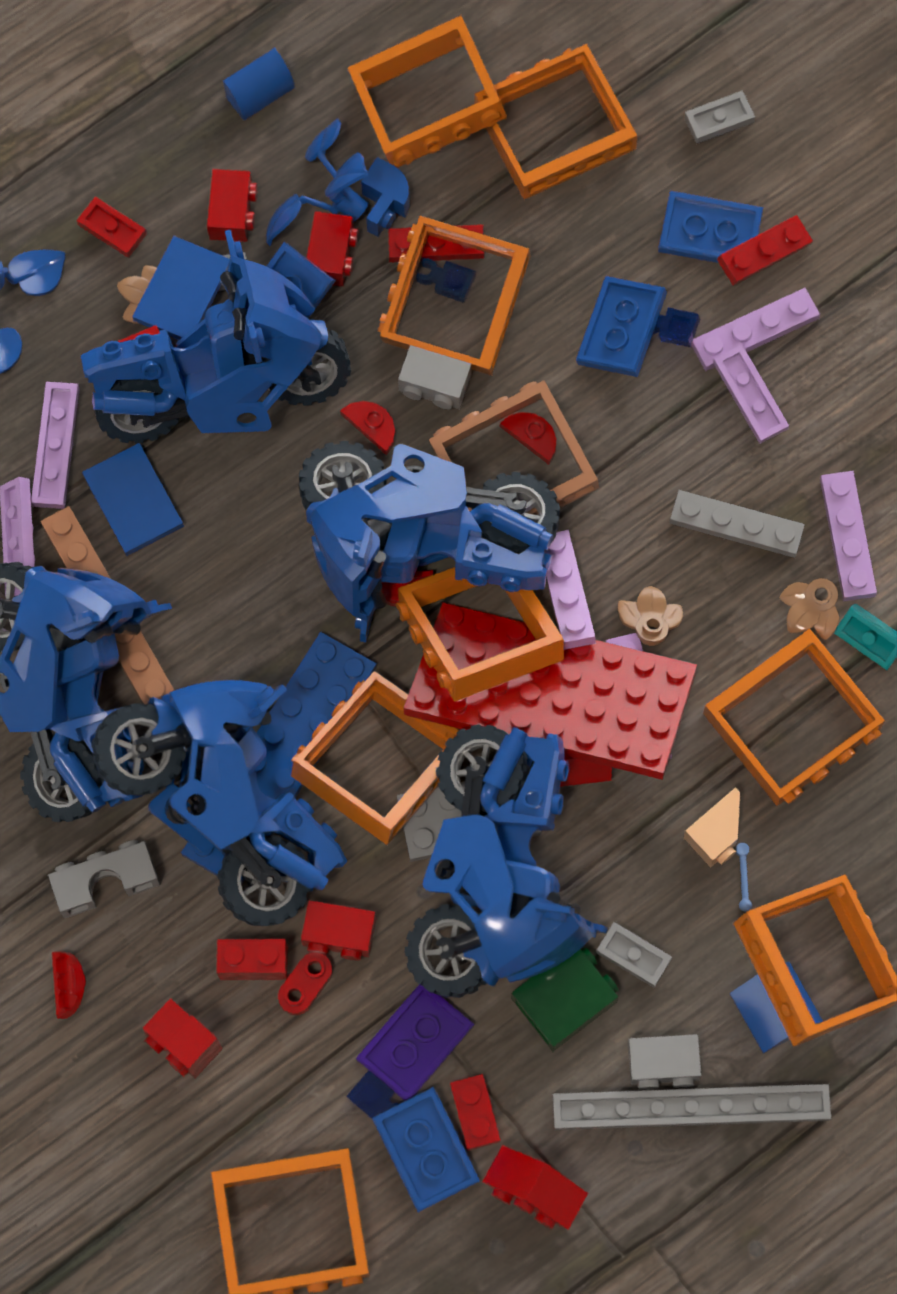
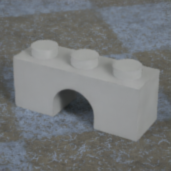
[48,840,160,919]

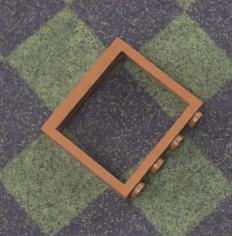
[429,380,599,516]

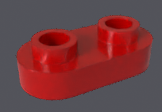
[278,952,333,1015]

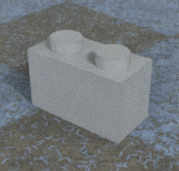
[398,345,472,410]
[628,1034,701,1090]

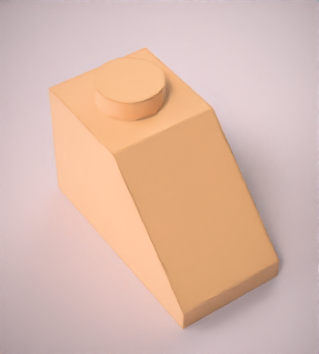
[684,787,740,868]

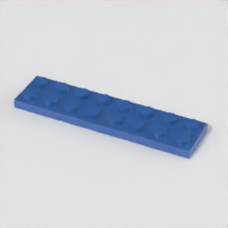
[181,632,377,885]

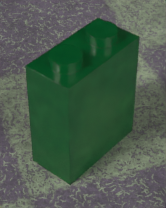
[511,948,619,1052]

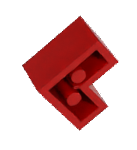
[142,998,223,1079]
[482,1145,588,1230]

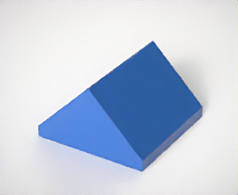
[730,962,823,1054]

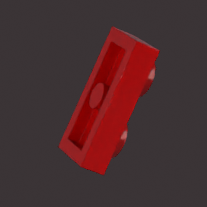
[77,197,147,258]
[450,1074,501,1151]

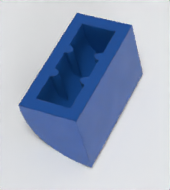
[223,48,295,120]

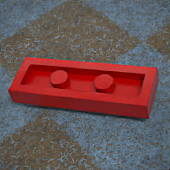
[717,215,813,286]
[388,225,484,263]

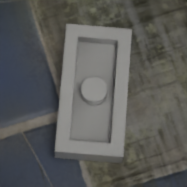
[684,91,755,144]
[596,922,672,988]

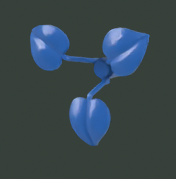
[266,118,369,247]
[0,250,65,374]

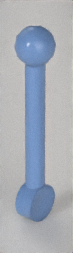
[736,843,752,912]

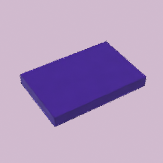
[356,985,474,1101]

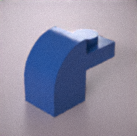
[361,157,410,237]

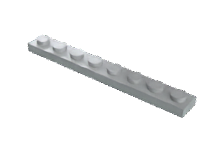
[553,1084,831,1130]

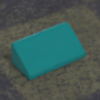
[834,603,897,670]

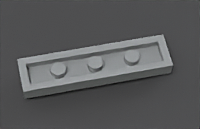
[670,490,805,558]

